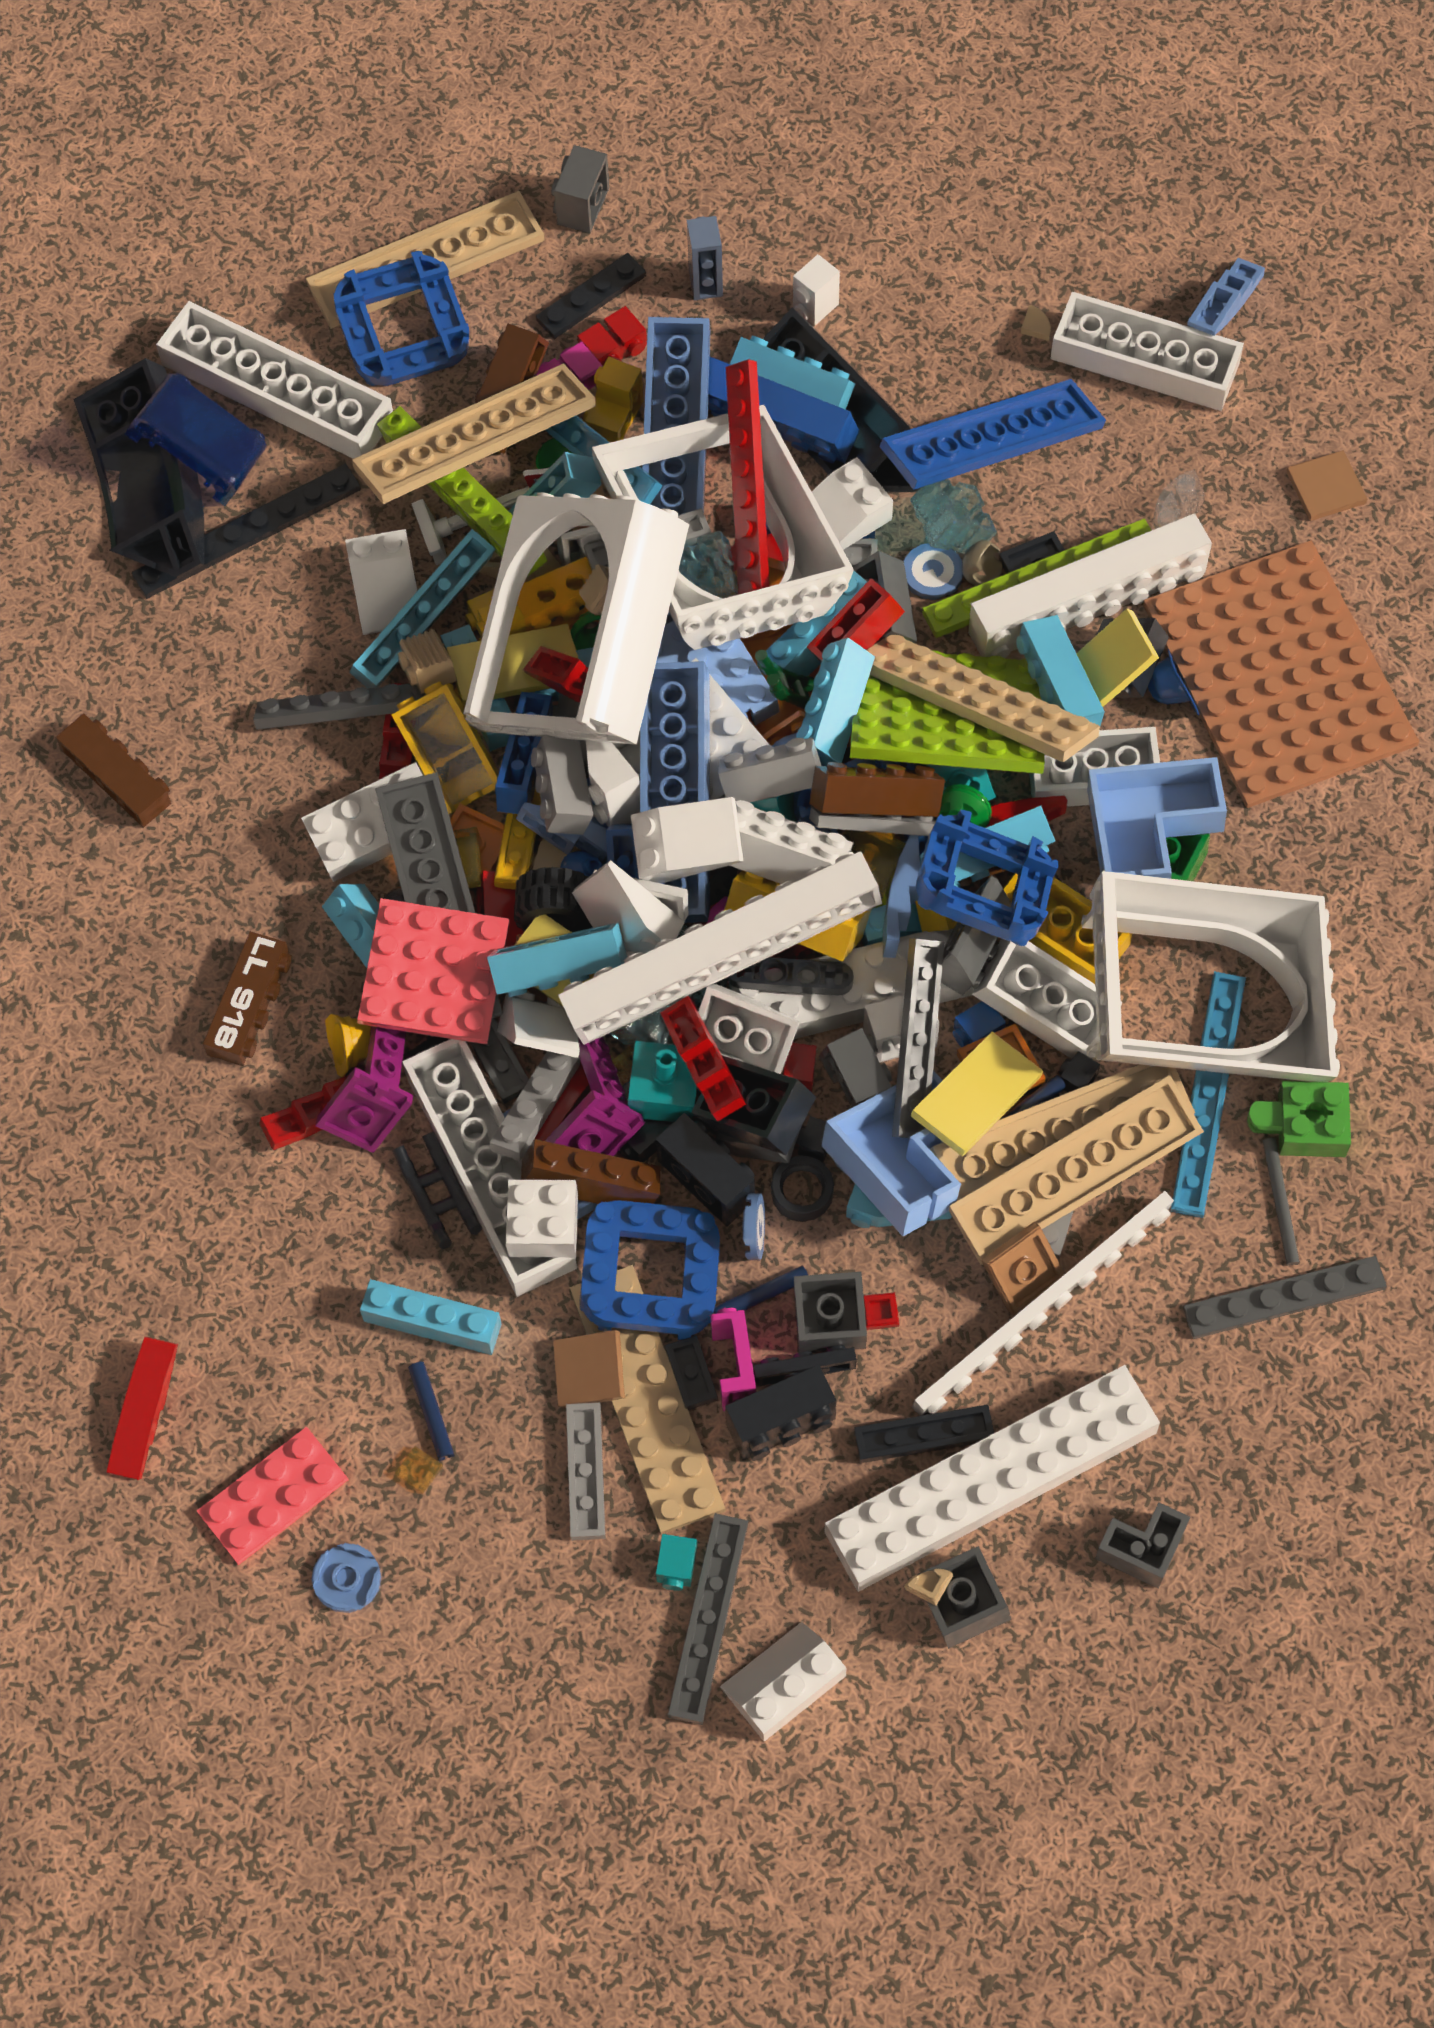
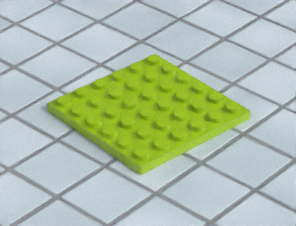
[850,650,1045,774]

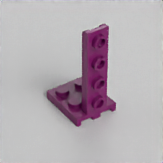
[316,1026,413,1153]
[545,1036,645,1156]

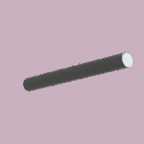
[1263,1138,1300,1266]

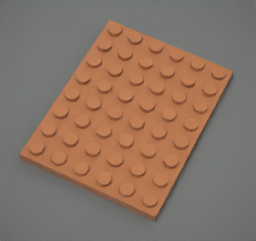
[1143,540,1420,808]

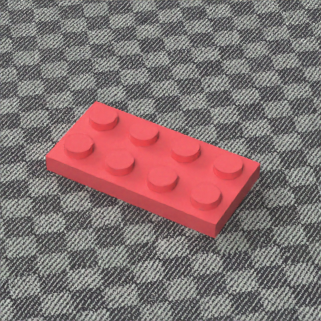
[197,1426,348,1565]

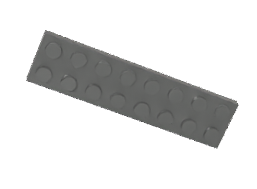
[375,772,502,1018]

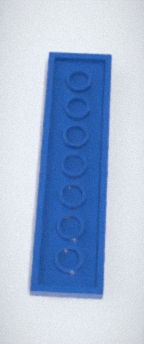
[880,379,1106,489]

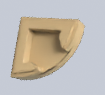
[1021,305,1051,341]
[904,1568,953,1606]

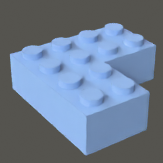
[656,621,779,726]
[1087,757,1227,879]
[822,1070,961,1236]

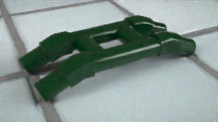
[755,650,814,710]

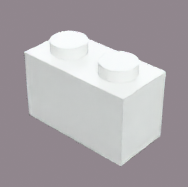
[793,254,840,326]

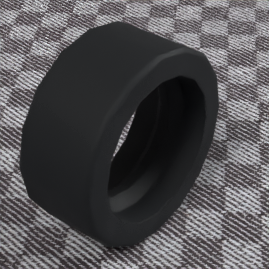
[771,1155,834,1222]

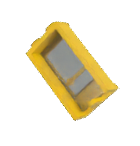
[392,681,499,814]

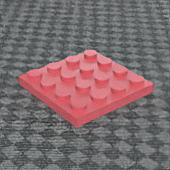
[357,898,509,1045]

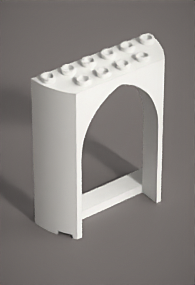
[592,405,854,650]
[463,492,689,744]
[1081,871,1340,1082]

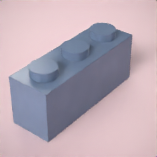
[687,216,723,300]

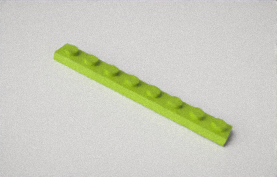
[922,518,1152,638]

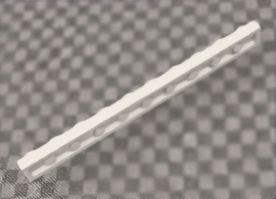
[912,1191,1174,1416]

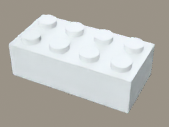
[1029,727,1160,806]
[301,762,423,882]
[729,800,853,884]
[972,939,1122,1059]

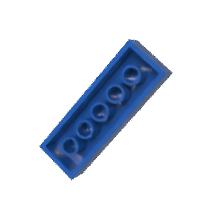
[708,357,860,464]

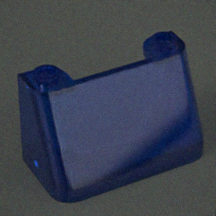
[125,373,267,506]

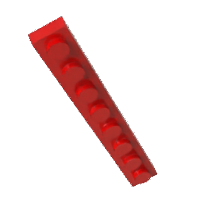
[725,359,770,595]

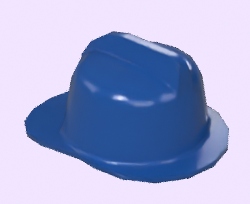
[1148,649,1200,716]

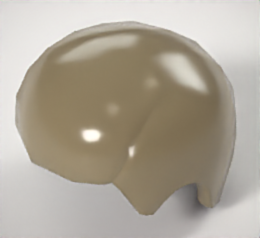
[962,540,1003,586]

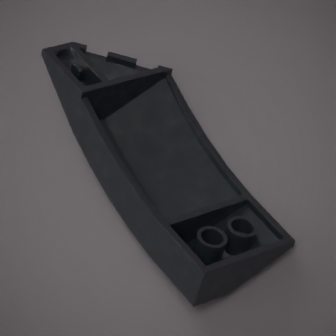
[763,307,940,493]
[73,358,204,578]

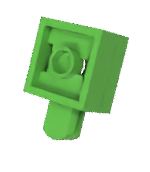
[1247,1081,1351,1157]

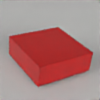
[863,1292,899,1330]

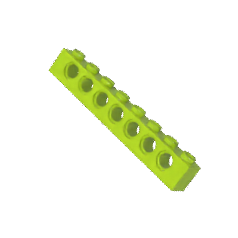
[377,406,547,577]

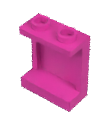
[710,1308,756,1411]

